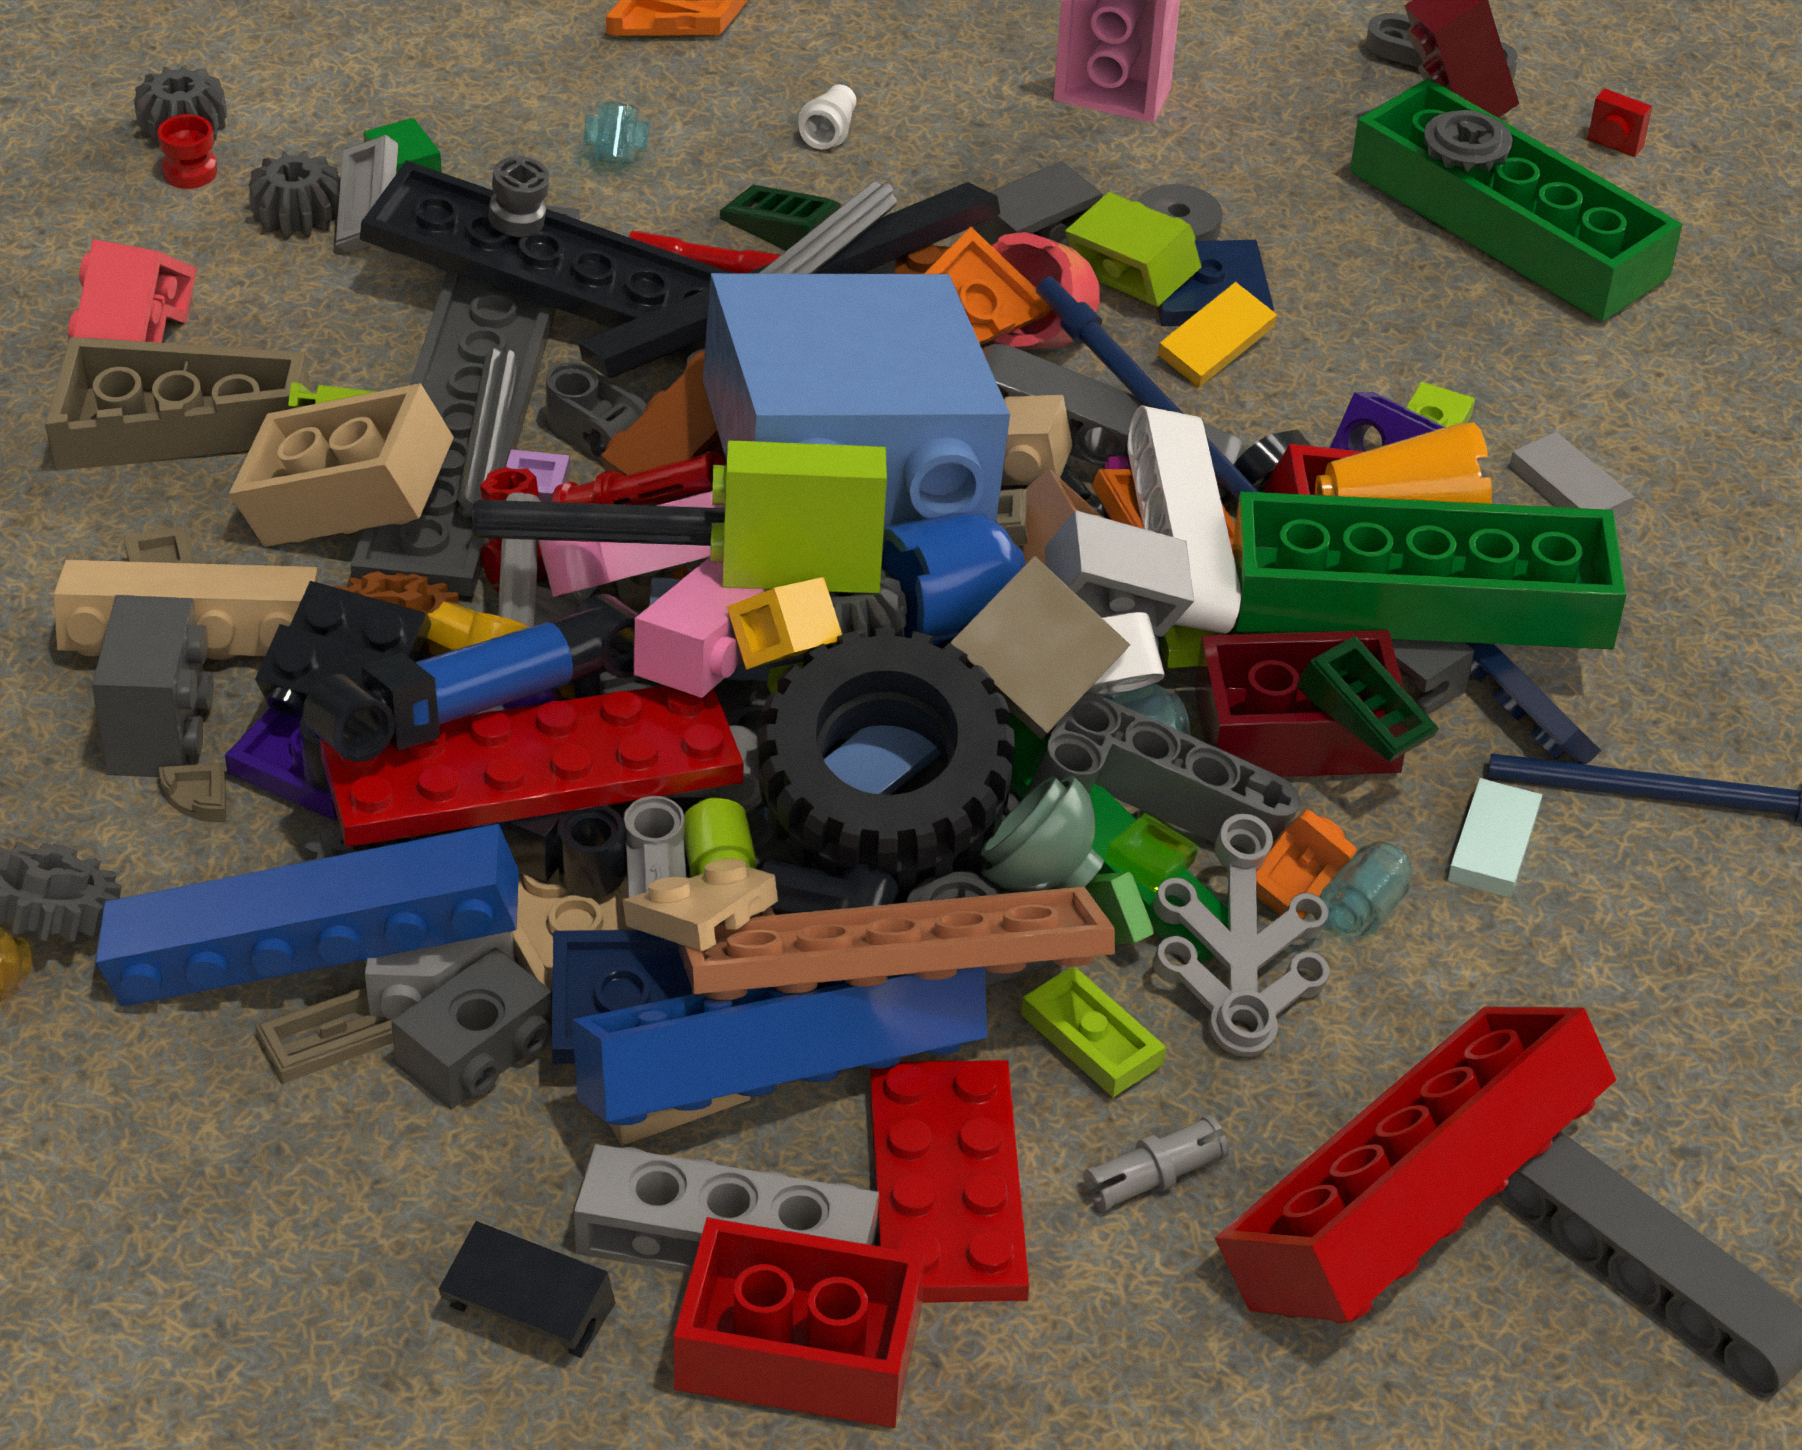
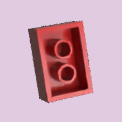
[674,1217,925,1428]

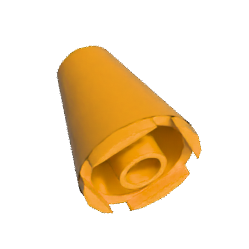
[1315,422,1492,504]

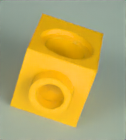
[726,577,842,670]

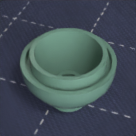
[981,776,1104,892]

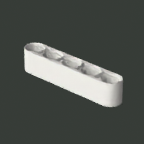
[1127,405,1241,634]

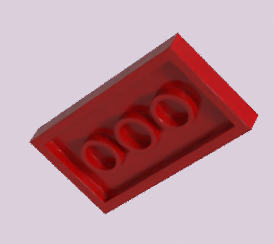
[869,1060,1029,1303]

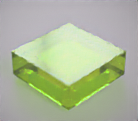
[1105,813,1199,893]

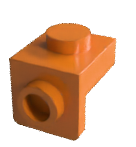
[1256,809,1357,919]

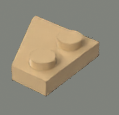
[623,859,778,951]

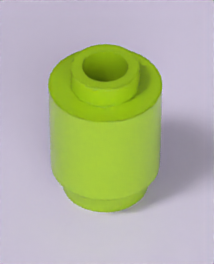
[684,798,757,877]

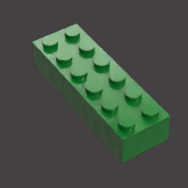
[1350,78,1683,322]
[1232,491,1627,650]

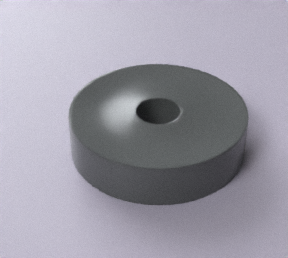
[1137,184,1223,241]

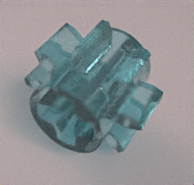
[583,102,649,164]

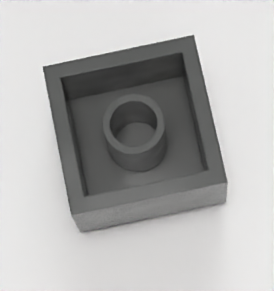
[92,595,214,777]

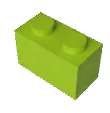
[1065,192,1201,307]

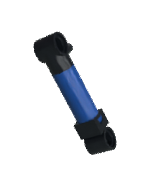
[303,594,639,762]
[300,716,625,898]

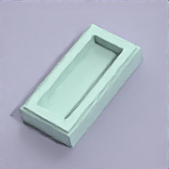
[1448,778,1542,898]

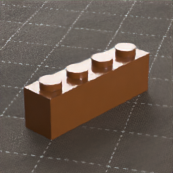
[601,351,726,476]

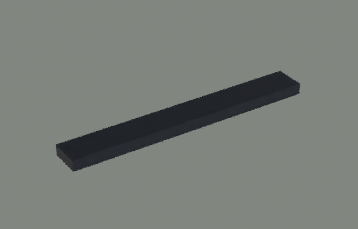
[578,182,1001,379]

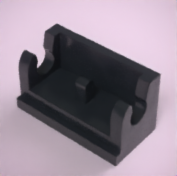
[438,1221,616,1358]

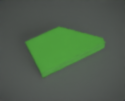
[1085,872,1154,944]

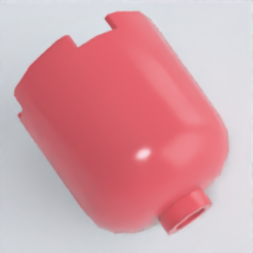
[992,232,1100,350]

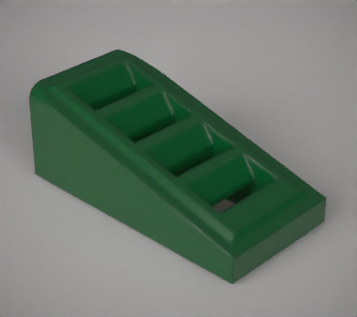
[720,184,841,250]
[1296,636,1439,762]

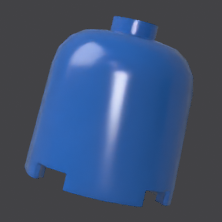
[881,513,1026,646]

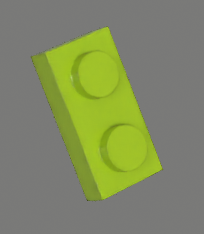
[1021,967,1166,1098]

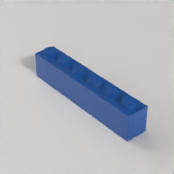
[96,824,519,1006]
[572,967,987,1125]

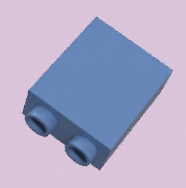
[703,273,1010,526]

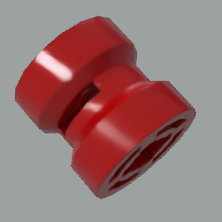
[157,114,218,189]

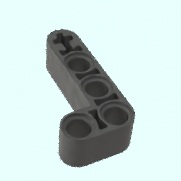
[1027,692,1300,854]

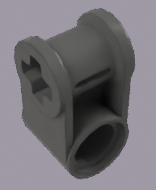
[546,362,647,465]

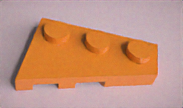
[924,227,1052,345]

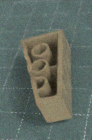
[45,337,311,471]

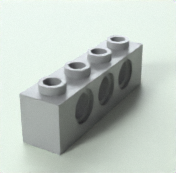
[574,1144,879,1274]

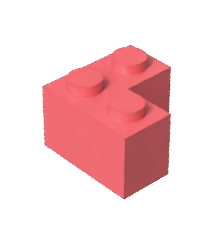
[68,239,197,343]

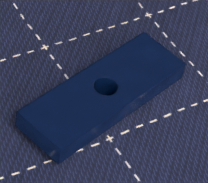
[1466,643,1602,764]

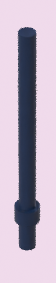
[1036,276,1259,504]
[1488,753,1802,823]

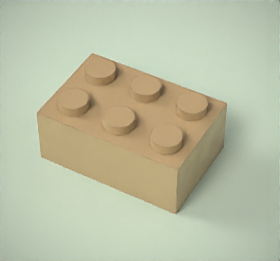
[229,383,454,547]

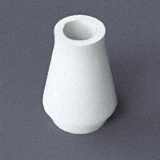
[798,85,856,149]

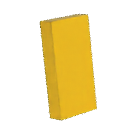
[1157,282,1277,387]

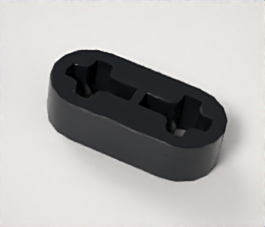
[1234,430,1311,490]

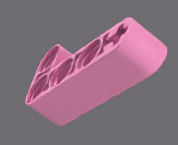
[538,491,725,597]

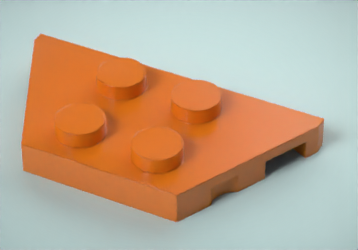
[606,0,748,36]

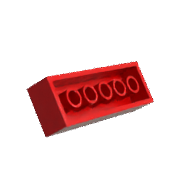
[1214,1006,1617,1324]

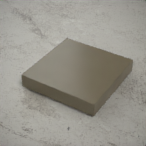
[949,556,1130,740]

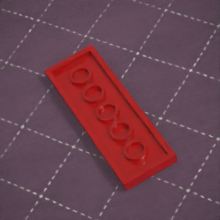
[320,685,744,847]

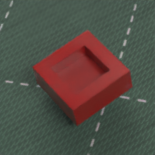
[1587,88,1653,157]

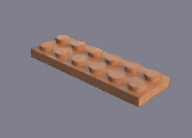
[678,887,1115,1000]

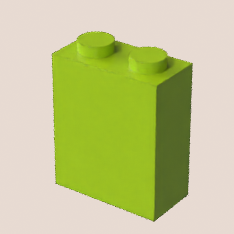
[710,440,887,593]

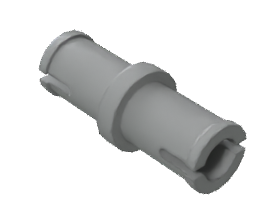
[1083,1115,1229,1212]

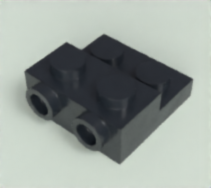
[255,581,432,717]

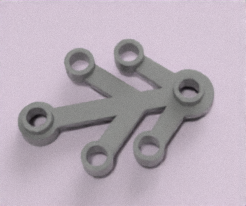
[1153,814,1330,1057]

